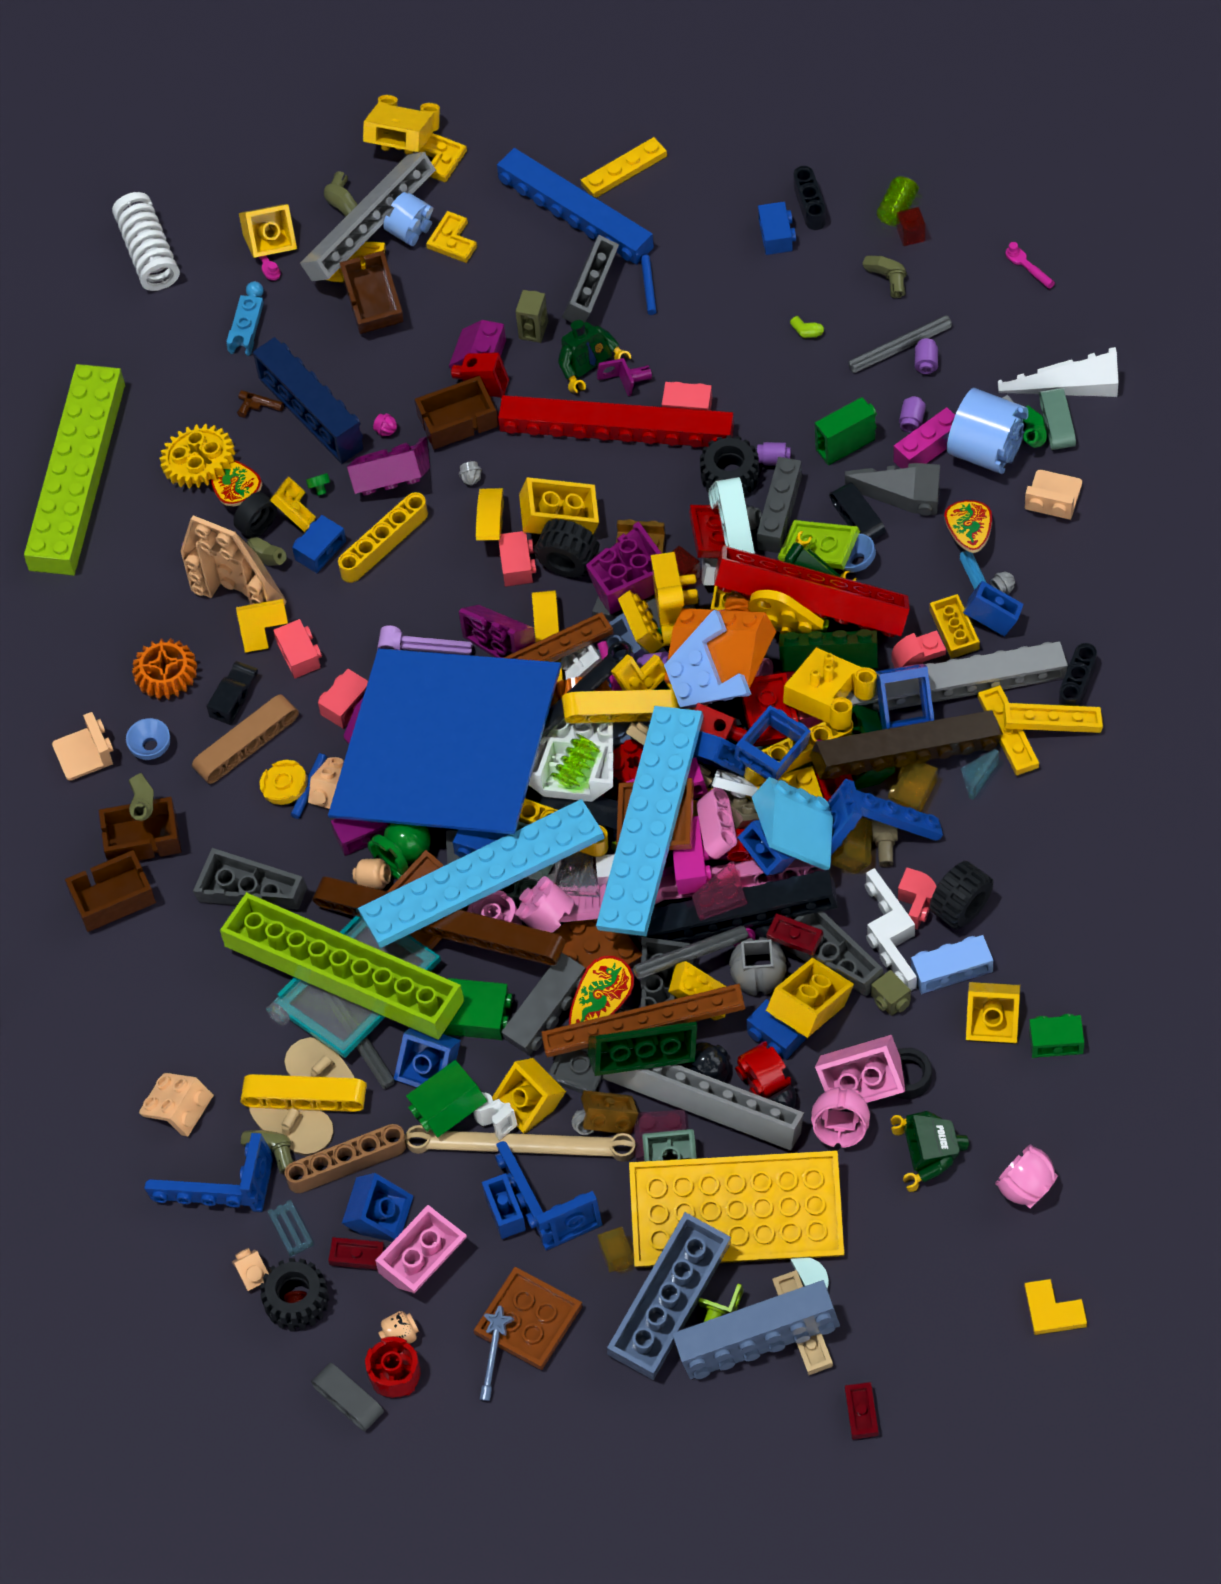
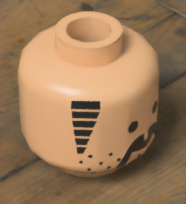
[378,1311,419,1344]

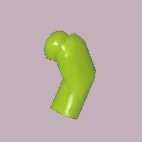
[790,316,824,338]

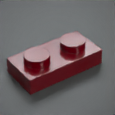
[766,913,823,956]
[328,1237,385,1270]
[845,1382,879,1439]

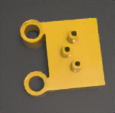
[363,95,440,155]
[651,552,698,647]
[783,647,877,730]

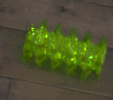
[877,176,919,226]
[550,733,601,789]

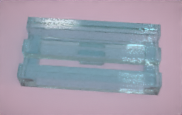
[267,1200,313,1256]

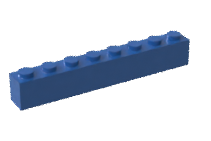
[497,148,654,265]

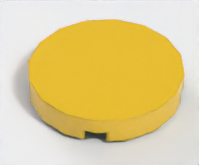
[259,760,308,805]

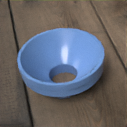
[840,534,876,573]
[126,718,170,760]

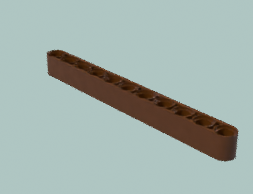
[312,877,566,966]

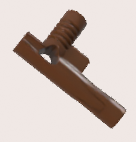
[237,390,284,418]

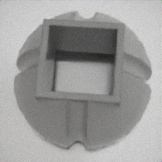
[729,937,787,996]

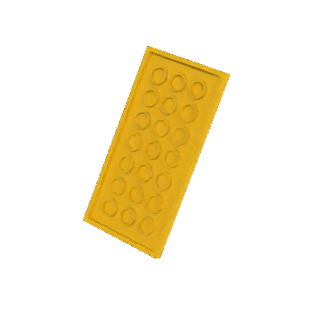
[629,1151,844,1268]

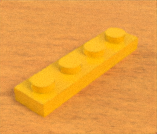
[581,137,667,198]
[978,685,1039,776]
[1002,703,1103,733]

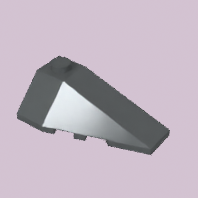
[845,463,940,515]

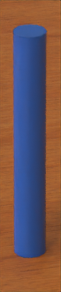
[641,255,657,315]
[290,753,327,819]

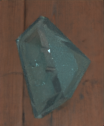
[961,749,999,800]

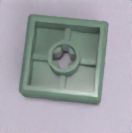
[642,1129,697,1162]

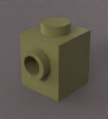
[871,969,911,1016]

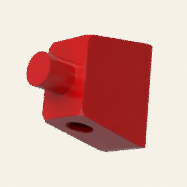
[451,353,510,398]
[695,703,748,742]

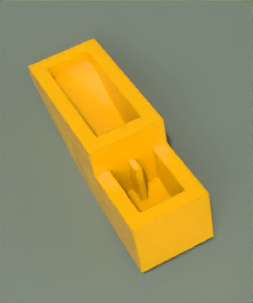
[476,488,504,541]

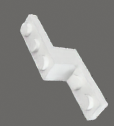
[865,868,917,991]

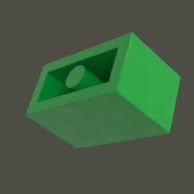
[1029,1014,1084,1058]

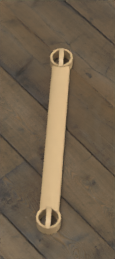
[405,1125,636,1162]

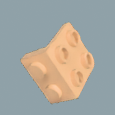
[1025,470,1082,520]
[52,712,114,781]
[308,757,344,809]
[139,1073,214,1137]

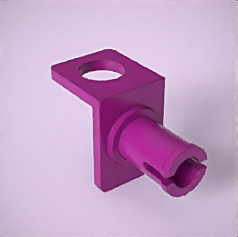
[597,358,652,396]

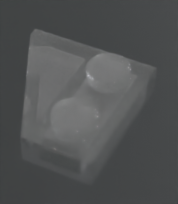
[555,851,600,897]

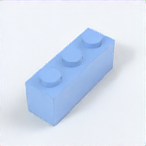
[911,935,993,994]

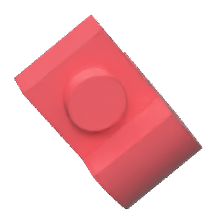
[892,630,946,668]
[898,868,936,930]

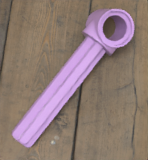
[377,626,473,655]

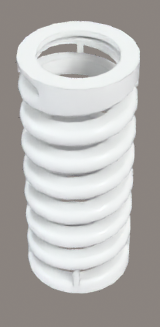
[112,192,180,291]

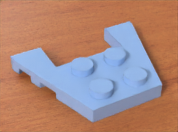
[664,610,751,709]

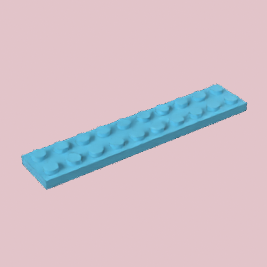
[596,706,704,936]
[358,799,605,948]

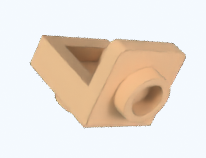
[232,1248,269,1291]

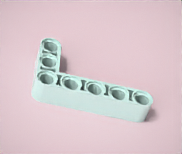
[708,477,755,593]

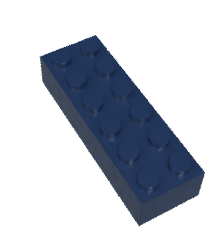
[253,337,364,464]

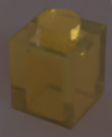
[597,1227,634,1273]

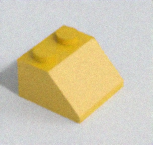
[239,204,297,258]
[966,982,1020,1043]
[492,1058,566,1133]

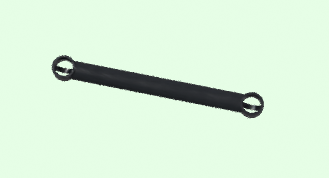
[541,641,634,739]

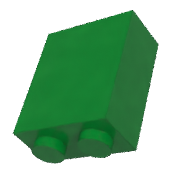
[815,397,877,465]
[443,978,513,1040]
[406,1060,487,1138]

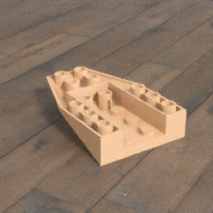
[181,515,287,605]

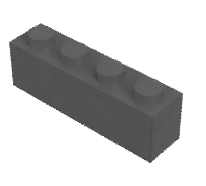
[562,235,619,323]
[757,457,802,553]
[501,953,586,1056]

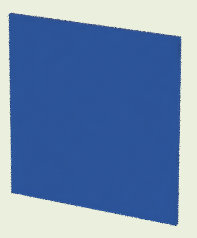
[328,649,562,834]

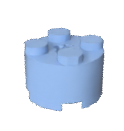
[383,192,434,246]

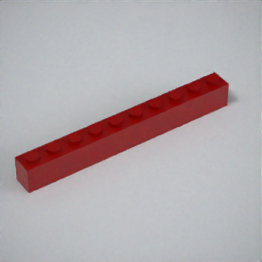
[498,395,734,447]

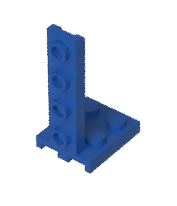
[828,779,943,856]
[144,1133,274,1212]
[495,1141,603,1251]

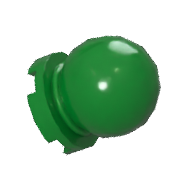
[368,823,431,879]

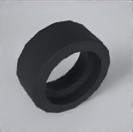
[233,492,277,538]
[894,1048,932,1099]

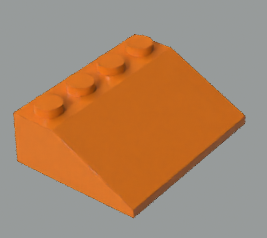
[664,608,776,688]

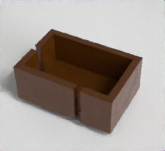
[339,250,404,334]
[415,376,498,450]
[99,797,182,861]
[65,850,156,932]

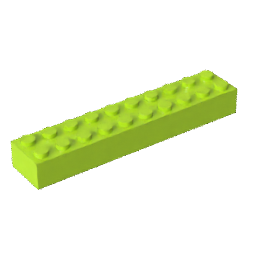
[24,364,125,576]
[220,892,464,1040]

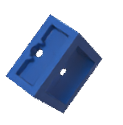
[875,664,934,730]
[734,705,811,780]
[693,731,746,777]

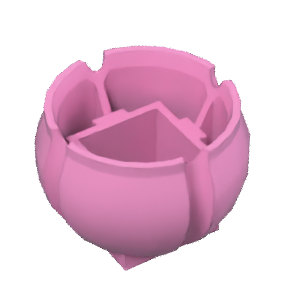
[811,1088,870,1148]
[995,1144,1058,1208]

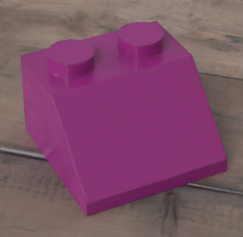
[449,320,506,369]

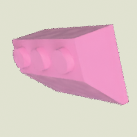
[815,1035,905,1111]
[375,1205,467,1293]

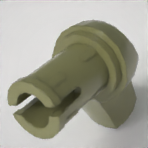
[324,171,358,216]
[862,255,907,298]
[246,537,287,566]
[129,773,154,821]
[241,1130,293,1173]

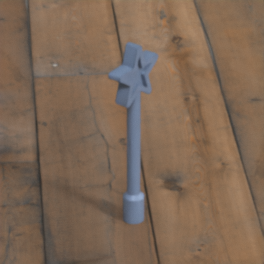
[479,1306,514,1401]

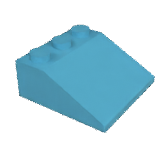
[752,777,833,870]

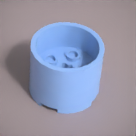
[947,388,1029,474]

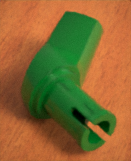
[1023,405,1047,448]

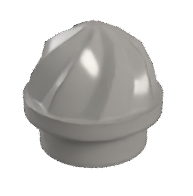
[459,461,482,485]
[746,506,762,530]
[990,571,1015,595]
[571,1108,594,1135]

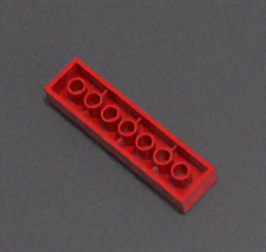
[714,545,910,637]

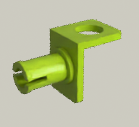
[698,1284,744,1322]

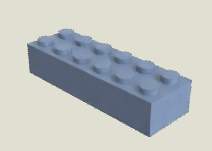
[607,1212,731,1380]
[672,1280,840,1379]

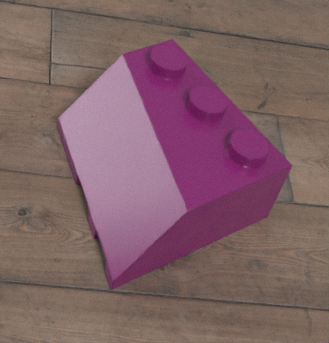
[347,436,430,495]
[586,521,662,615]
[459,605,535,658]

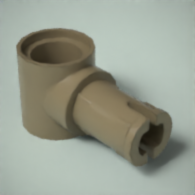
[872,820,898,867]

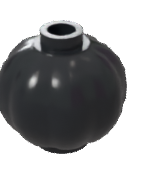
[683,1042,729,1082]

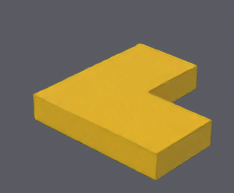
[419,133,467,183]
[426,211,477,263]
[270,477,316,532]
[236,599,288,653]
[611,655,666,691]
[1024,1279,1087,1335]

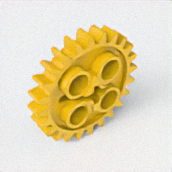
[159,424,235,488]

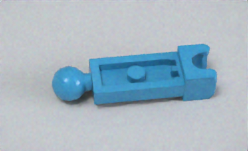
[227,281,264,356]

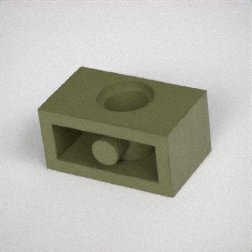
[515,290,548,343]

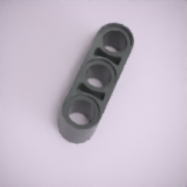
[311,1363,384,1431]

